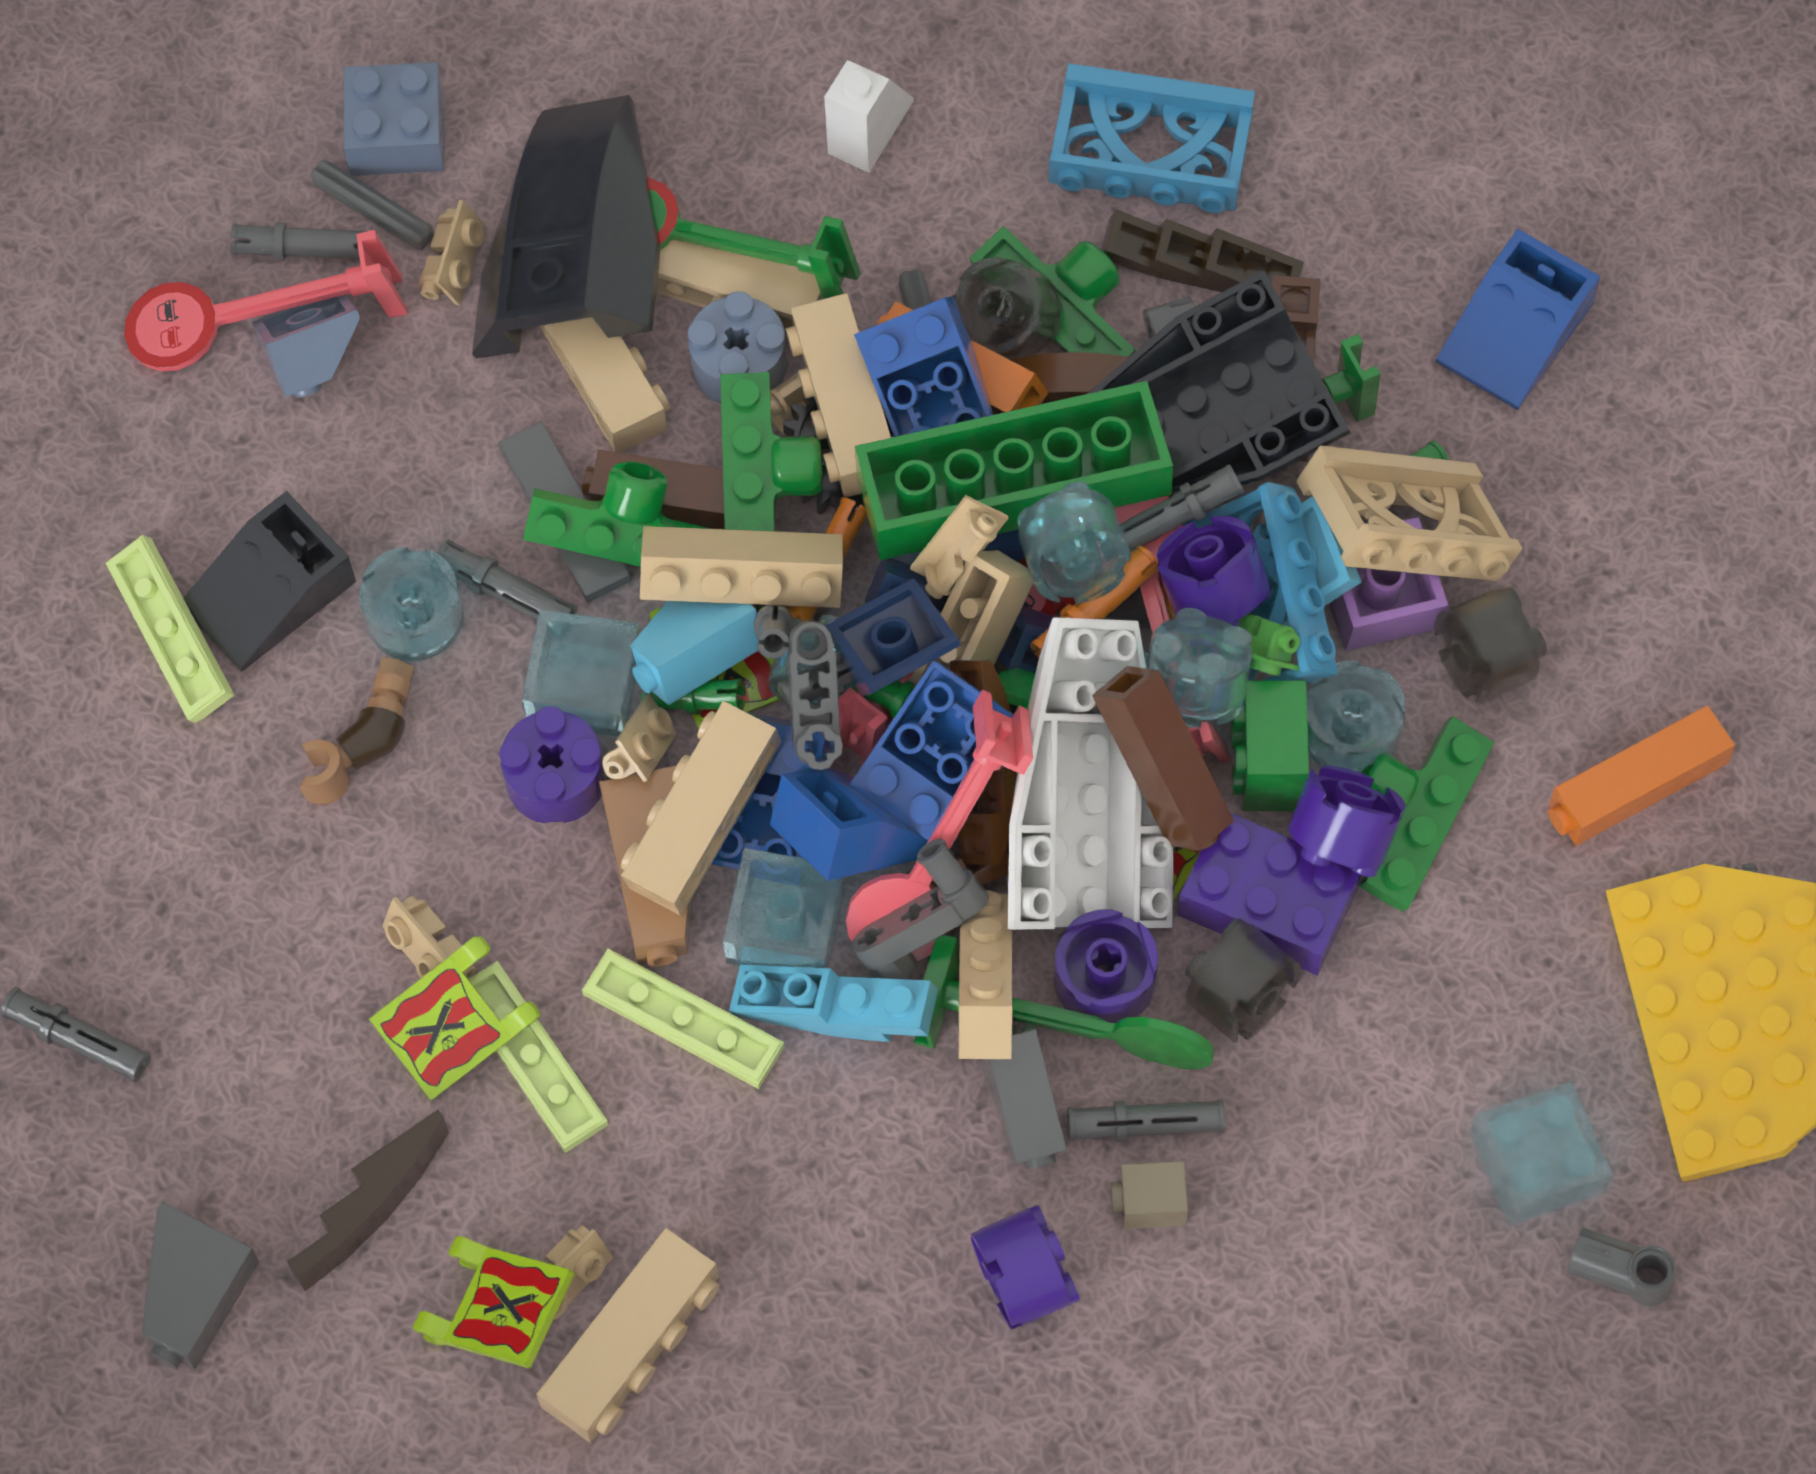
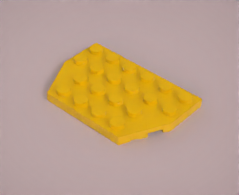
[1606,864,1816,1182]

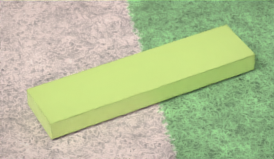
[106,535,234,723]
[582,948,785,1089]
[469,961,608,1153]

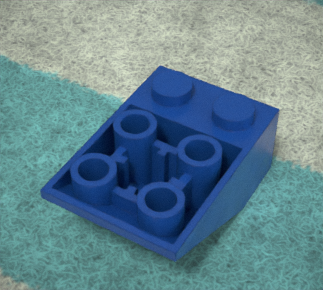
[1435,229,1601,410]
[854,296,994,437]
[849,660,1013,840]
[712,712,830,882]
[770,768,950,881]

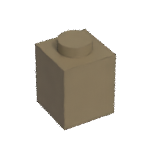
[1111,1161,1188,1229]

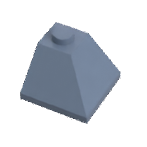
[252,295,360,398]

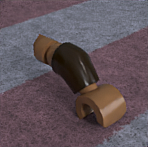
[299,657,414,805]

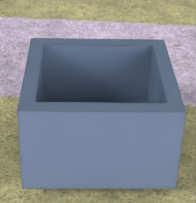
[343,62,445,176]

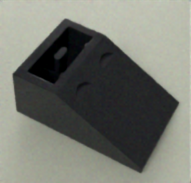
[183,491,356,672]

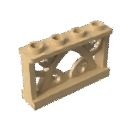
[1296,445,1522,581]

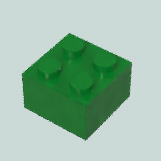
[1231,681,1309,811]

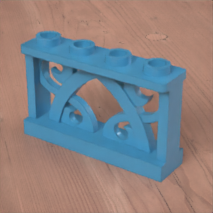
[1048,63,1255,213]
[1185,482,1338,713]

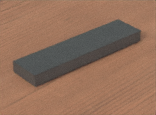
[498,421,631,603]

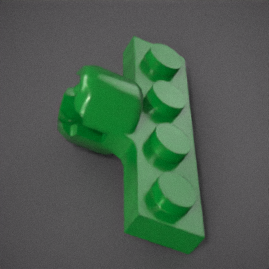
[969,226,1136,357]
[720,372,823,532]
[522,461,710,567]
[1359,716,1494,912]

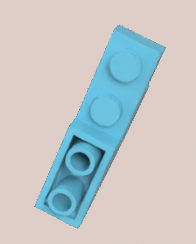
[729,964,938,1042]

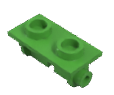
[1200,613,1300,676]

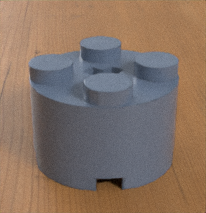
[688,291,787,404]

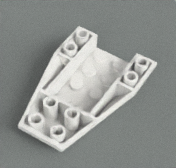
[1008,618,1173,929]

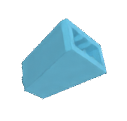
[630,601,759,705]

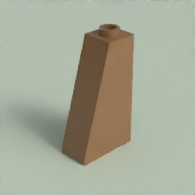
[599,765,693,967]

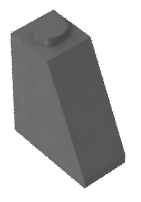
[981,1023,1067,1169]
[142,1202,259,1370]

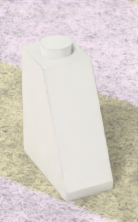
[824,60,914,173]

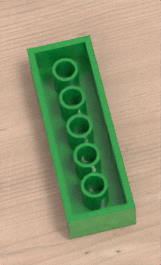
[855,381,1173,560]

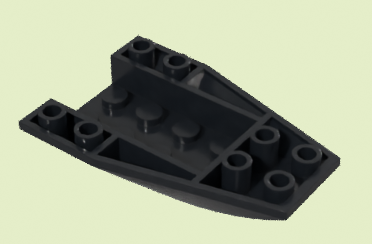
[472,95,660,359]
[1059,270,1351,532]

